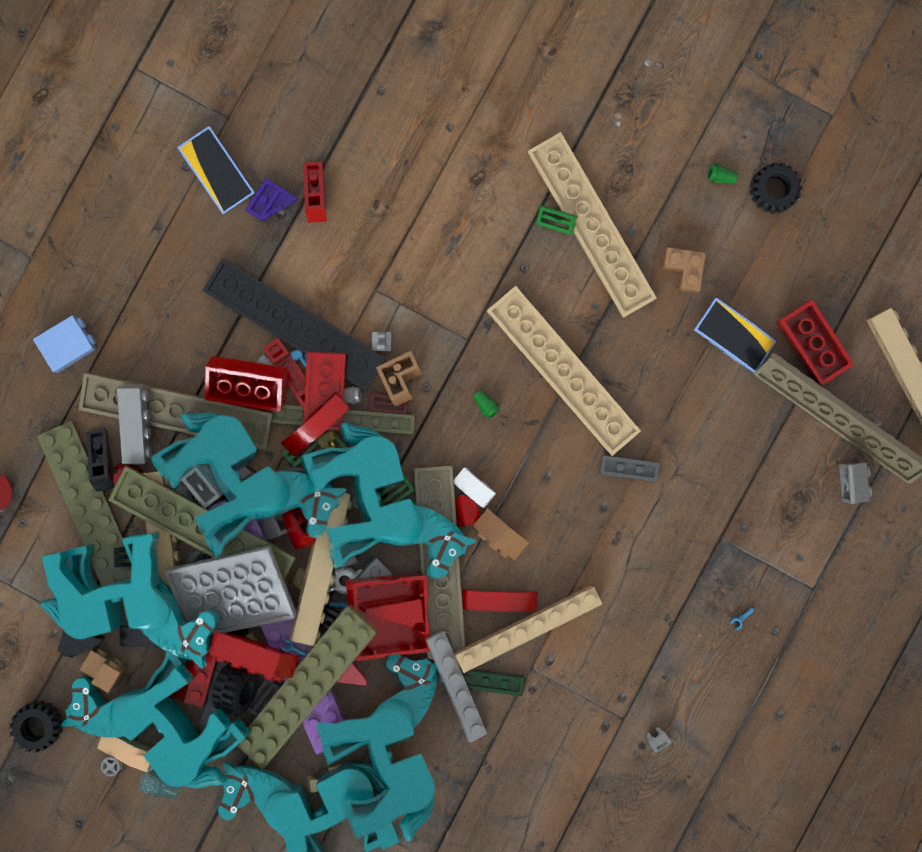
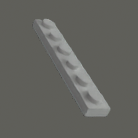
[425,630,487,743]

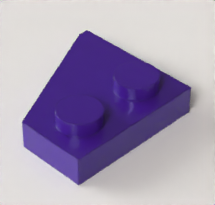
[246,178,298,221]

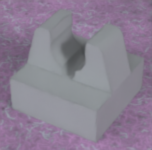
[372,332,392,352]
[647,727,672,753]

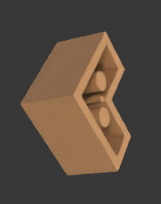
[662,247,706,293]
[376,351,422,407]
[473,508,529,560]
[80,647,128,693]

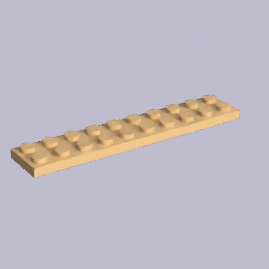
[527,132,657,318]
[487,286,641,456]

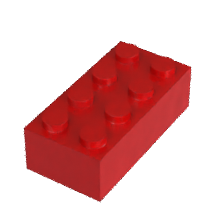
[776,299,855,386]
[205,356,287,412]
[208,631,299,681]

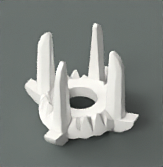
[327,567,362,594]

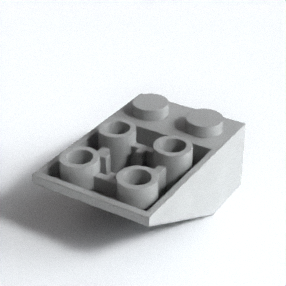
[182,464,251,508]

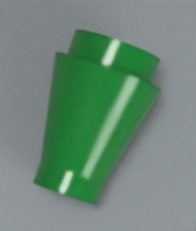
[708,164,738,184]
[473,390,500,419]

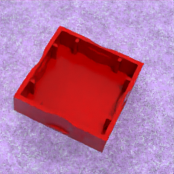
[346,572,430,661]

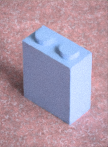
[33,315,97,373]

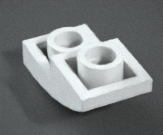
[453,467,496,508]

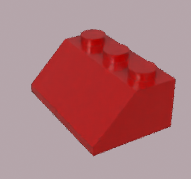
[171,652,218,708]

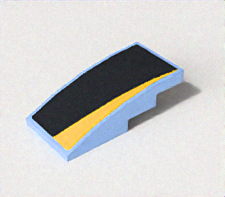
[177,126,254,214]
[694,298,776,373]

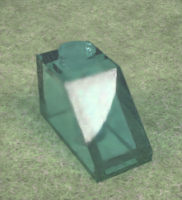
[137,767,182,800]

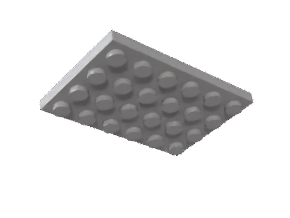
[164,546,297,635]

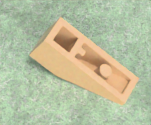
[97,737,153,772]

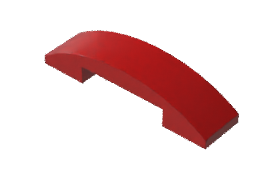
[262,338,306,409]
[281,393,350,456]
[461,589,537,612]

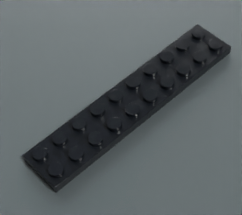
[203,258,386,391]

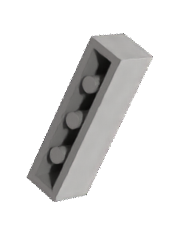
[117,384,152,464]

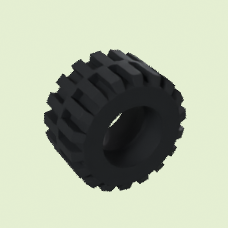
[750,162,802,214]
[211,663,258,716]
[9,701,63,753]

